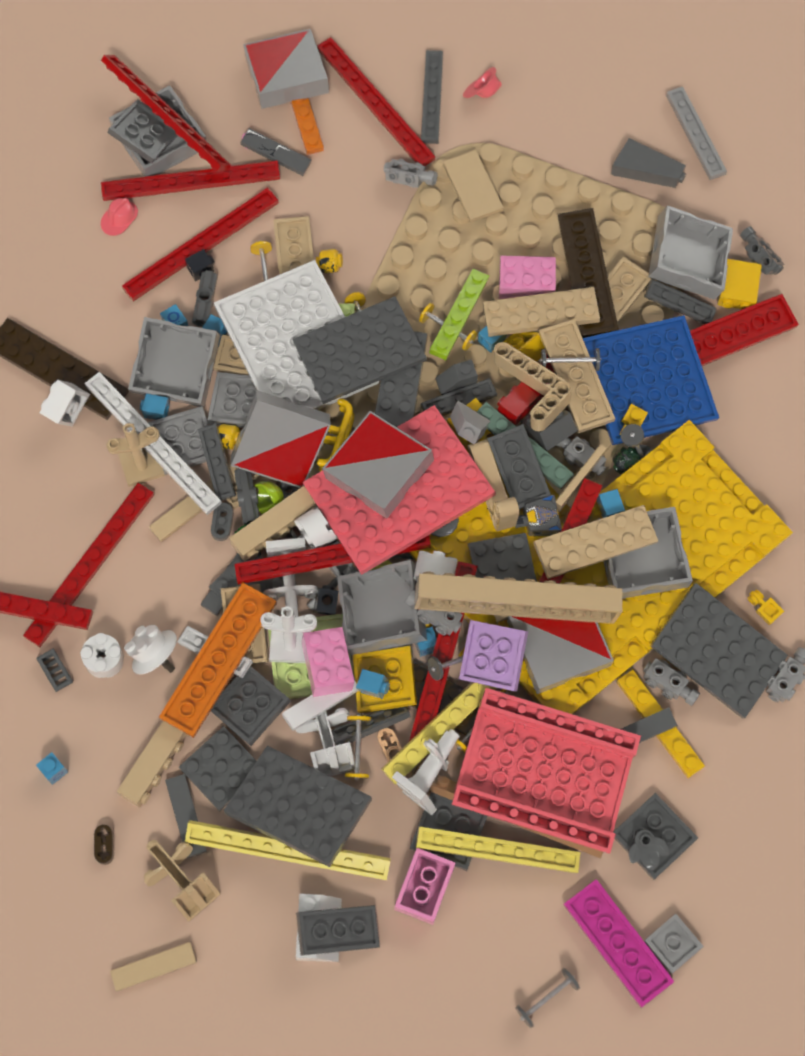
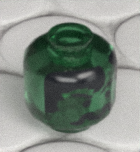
[612,447,640,474]

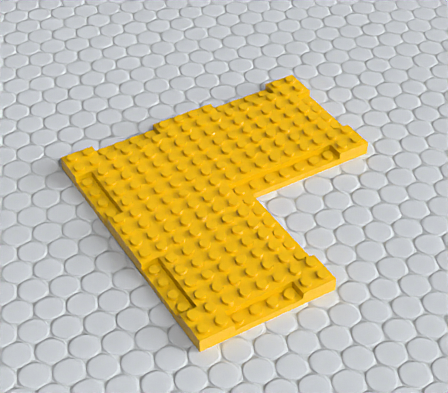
[409,398,793,715]

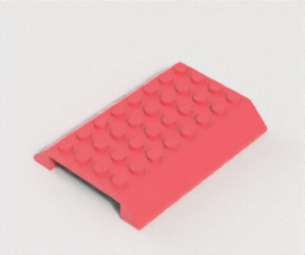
[452,688,641,854]

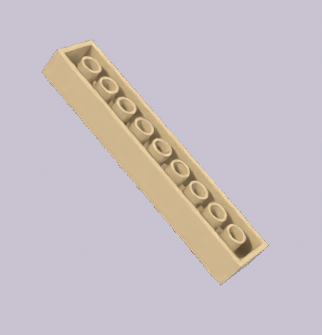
[414,572,622,624]

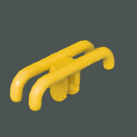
[317,398,355,472]

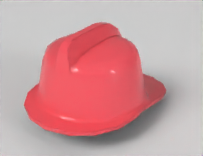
[463,67,502,98]
[100,198,138,236]

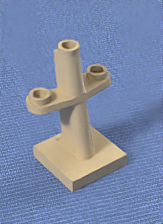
[106,423,165,487]
[144,840,220,922]

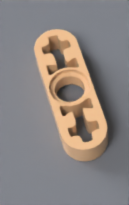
[378,728,412,778]

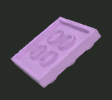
[459,620,528,691]

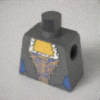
[515,495,562,536]

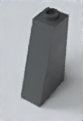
[611,138,686,188]

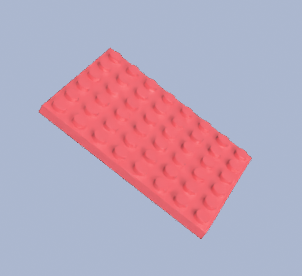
[302,405,496,575]

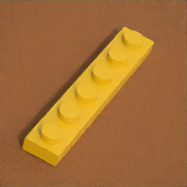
[616,670,705,779]

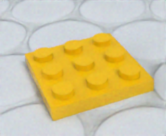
[353,646,417,713]

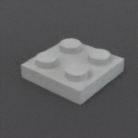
[644,914,704,974]

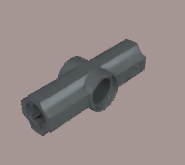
[192,270,218,327]
[234,468,259,525]

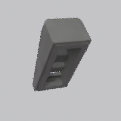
[36,648,73,692]

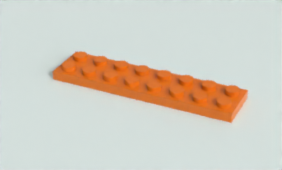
[159,583,277,738]

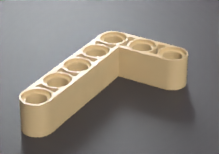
[494,342,572,431]
[468,439,519,532]

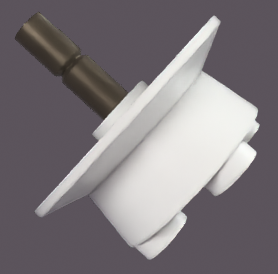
[124,625,177,675]

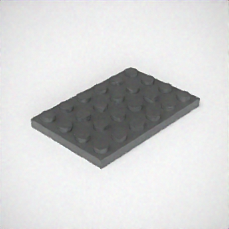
[292,296,427,404]
[650,583,788,719]
[224,746,372,867]

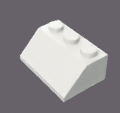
[296,894,342,962]

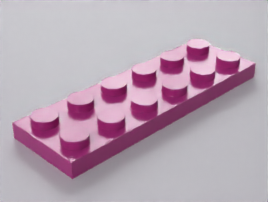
[563,879,674,1008]

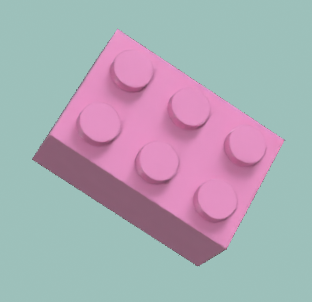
[499,256,556,299]
[301,627,355,697]
[395,848,456,925]

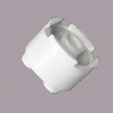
[294,507,337,549]
[414,551,458,581]
[80,633,124,678]

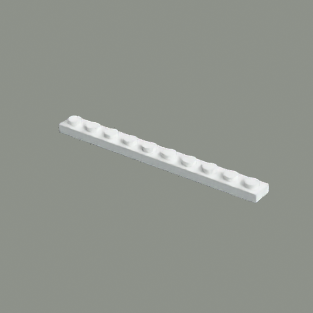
[85,372,222,515]

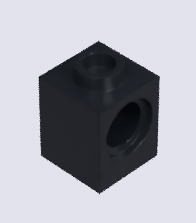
[185,249,215,282]
[313,585,339,615]

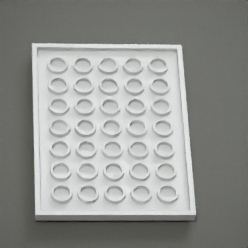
[214,260,379,410]

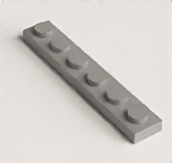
[666,87,727,180]

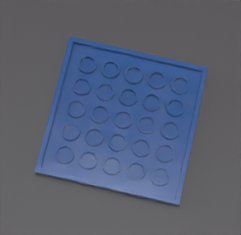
[582,315,720,445]

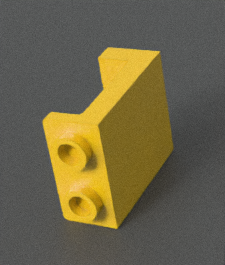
[717,259,762,310]

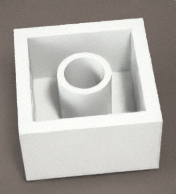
[40,380,90,427]

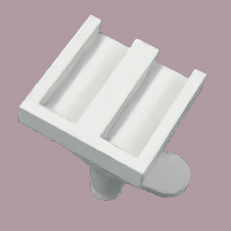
[263,538,318,618]
[261,606,317,664]
[296,708,355,776]
[392,729,460,815]

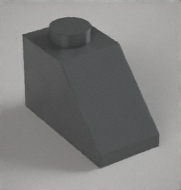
[435,359,478,395]

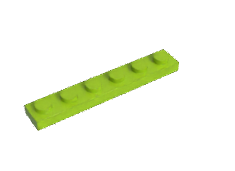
[429,269,489,360]

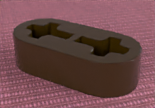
[94,825,114,865]

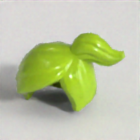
[255,481,283,515]

